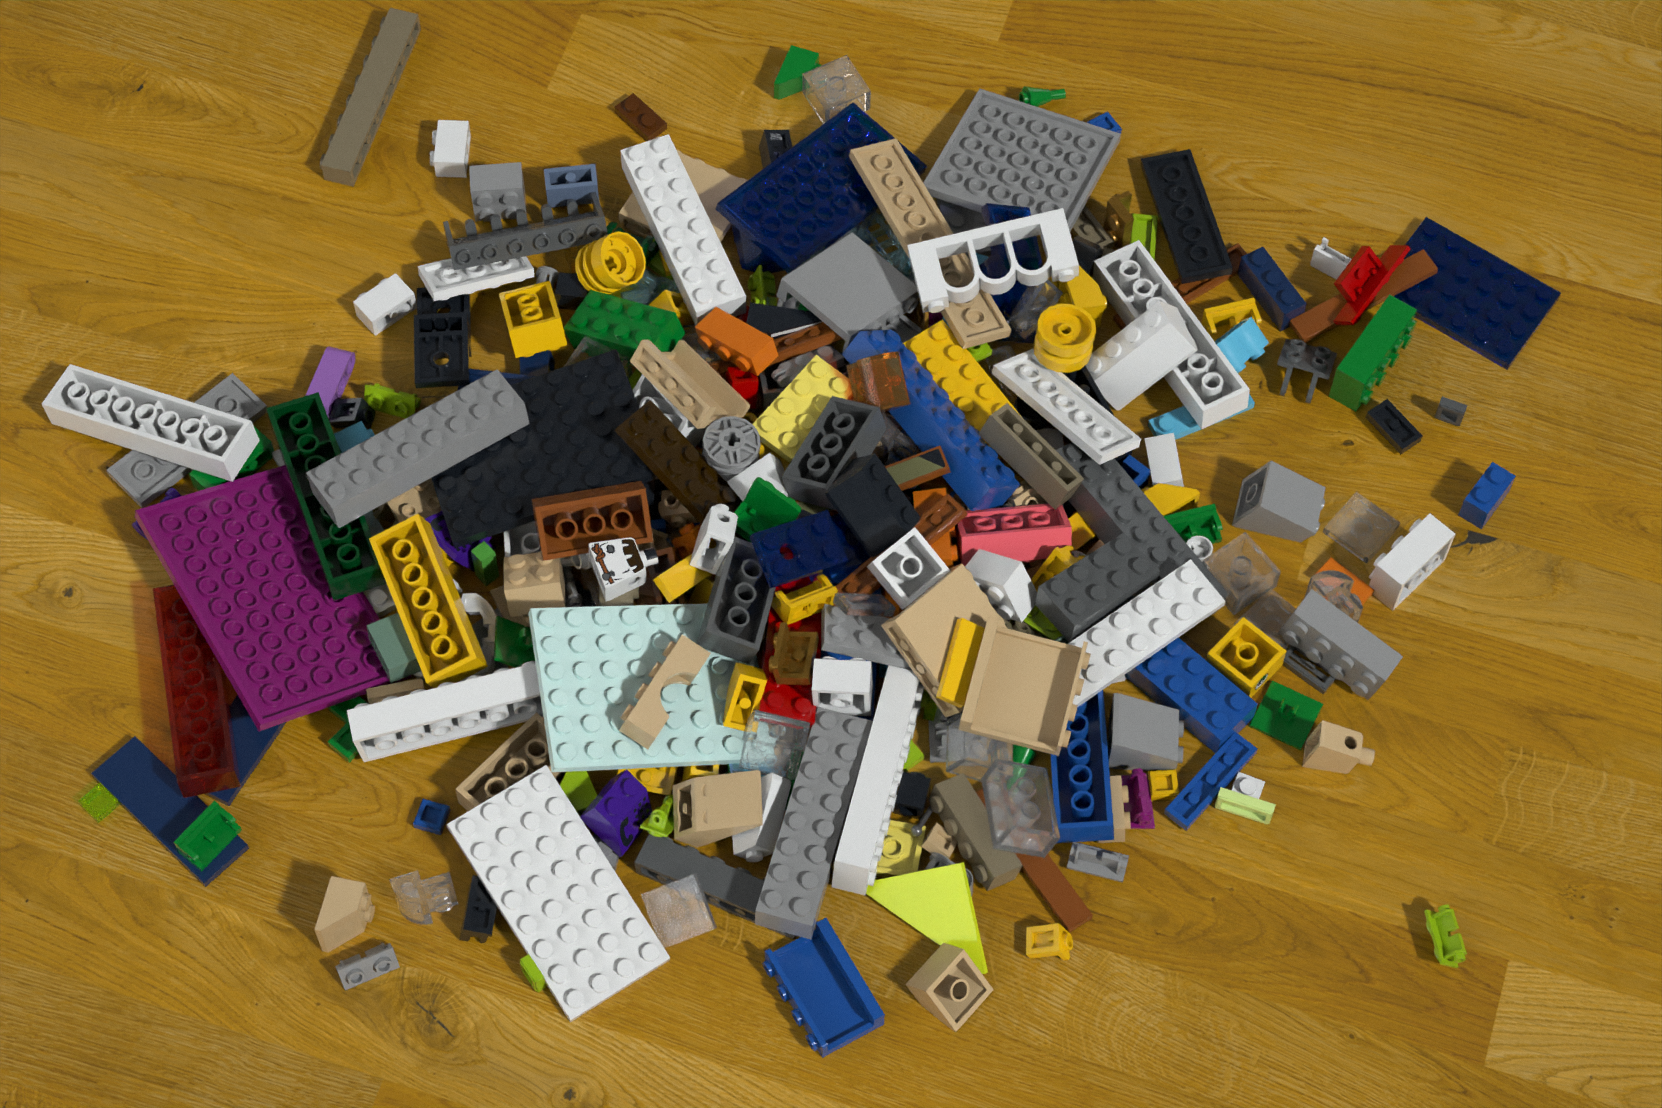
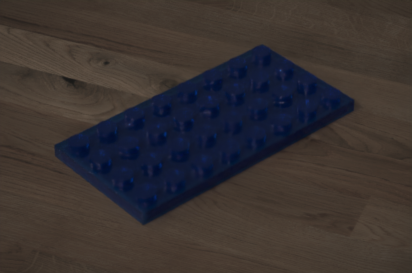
[716,102,927,274]

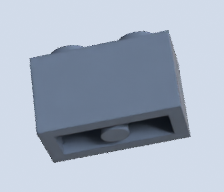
[544,164,599,208]

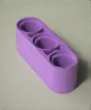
[305,346,355,419]

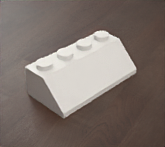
[1085,301,1198,411]

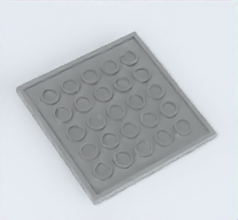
[923,89,1121,232]

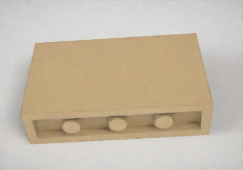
[630,340,750,429]

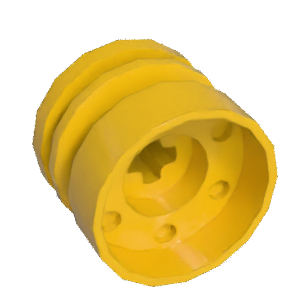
[575,231,646,295]

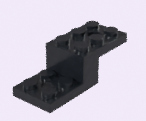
[414,287,472,389]

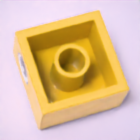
[1206,617,1287,698]

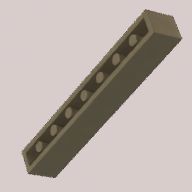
[320,8,421,187]

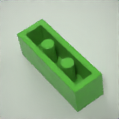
[471,541,499,586]

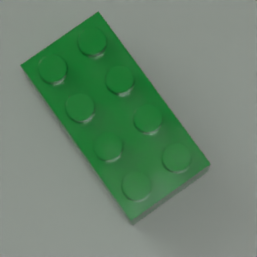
[563,290,685,366]
[1328,294,1417,412]

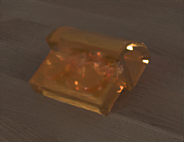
[846,351,910,412]

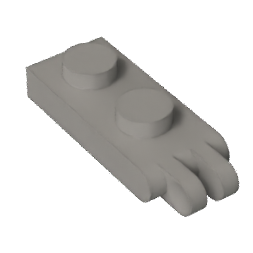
[771,344,844,387]

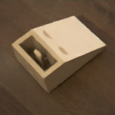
[673,770,763,848]

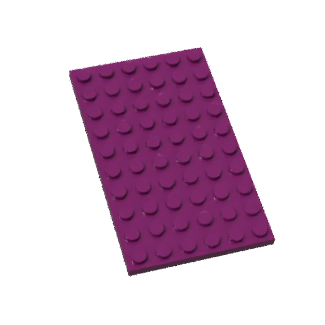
[135,465,411,731]

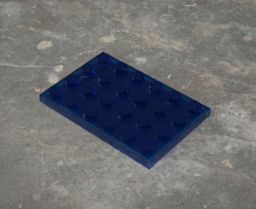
[1393,217,1561,370]

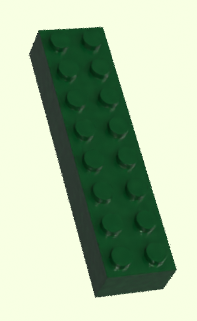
[266,392,387,601]

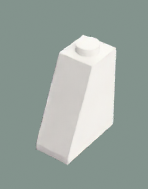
[732,773,791,862]

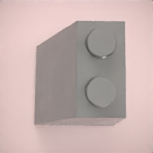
[1232,461,1326,543]
[1108,693,1184,771]

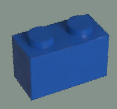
[1458,462,1516,529]

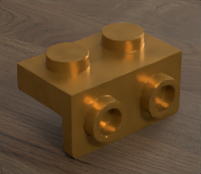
[1103,191,1134,249]
[769,622,819,685]

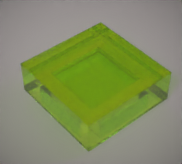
[78,783,120,823]

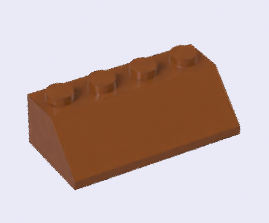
[532,481,653,561]

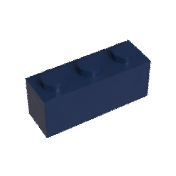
[1237,247,1306,332]

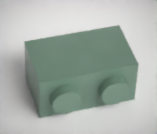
[367,613,421,683]

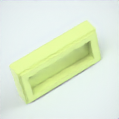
[1215,787,1276,825]

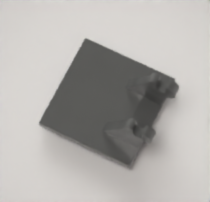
[1277,339,1337,404]

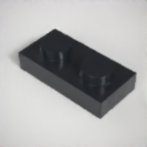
[1366,399,1423,455]

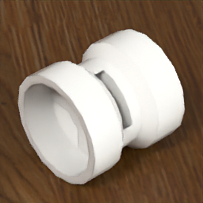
[1186,536,1213,568]

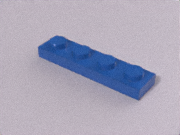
[1164,732,1258,831]

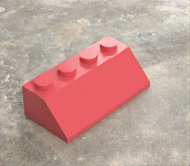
[956,503,1072,566]

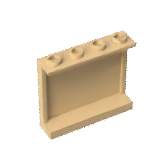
[619,149,754,242]
[881,564,1008,717]
[959,617,1091,756]

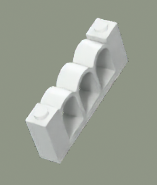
[907,208,1079,313]

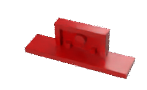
[1333,245,1410,325]

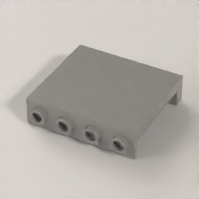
[777,232,919,352]

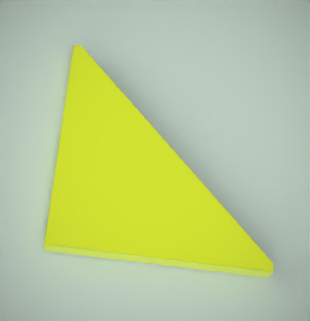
[866,862,988,974]

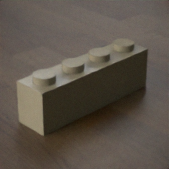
[978,403,1084,509]
[928,773,1023,891]

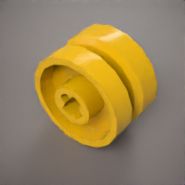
[1034,304,1096,373]

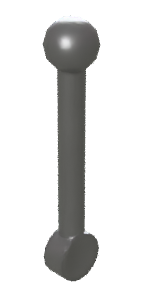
[911,806,933,836]

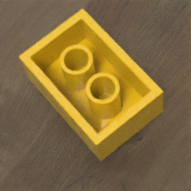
[499,281,567,358]

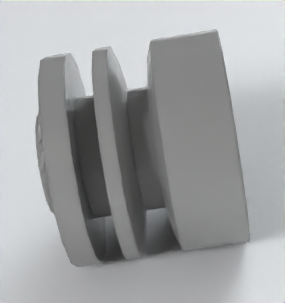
[702,416,761,483]

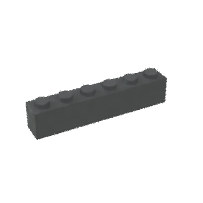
[635,834,795,939]

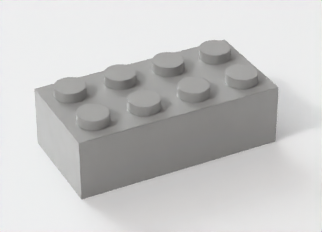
[1278,589,1403,700]

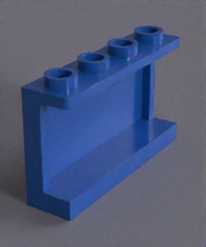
[762,918,885,1058]

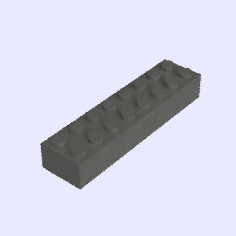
[1056,442,1229,618]

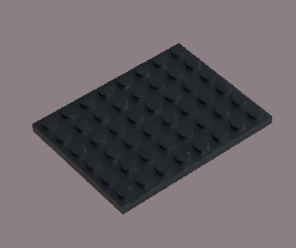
[431,349,658,548]

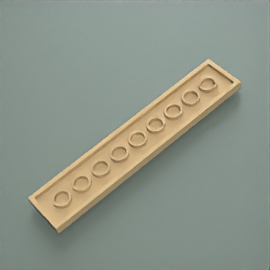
[849,138,1011,349]

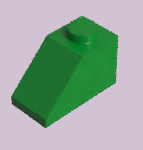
[774,45,822,100]

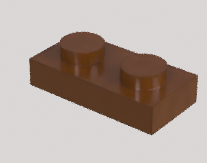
[614,93,667,141]

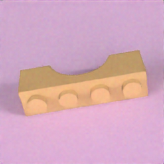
[619,634,711,749]

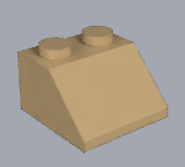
[315,876,375,952]
[906,943,993,1032]

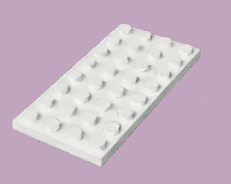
[447,765,670,1022]

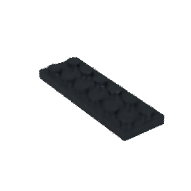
[1141,149,1233,284]

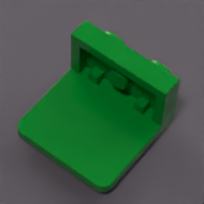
[734,477,802,551]

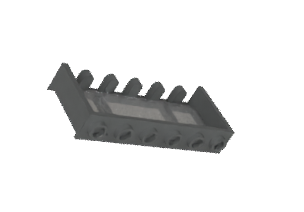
[443,192,608,270]

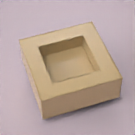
[921,823,958,859]

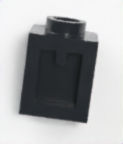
[329,398,376,430]

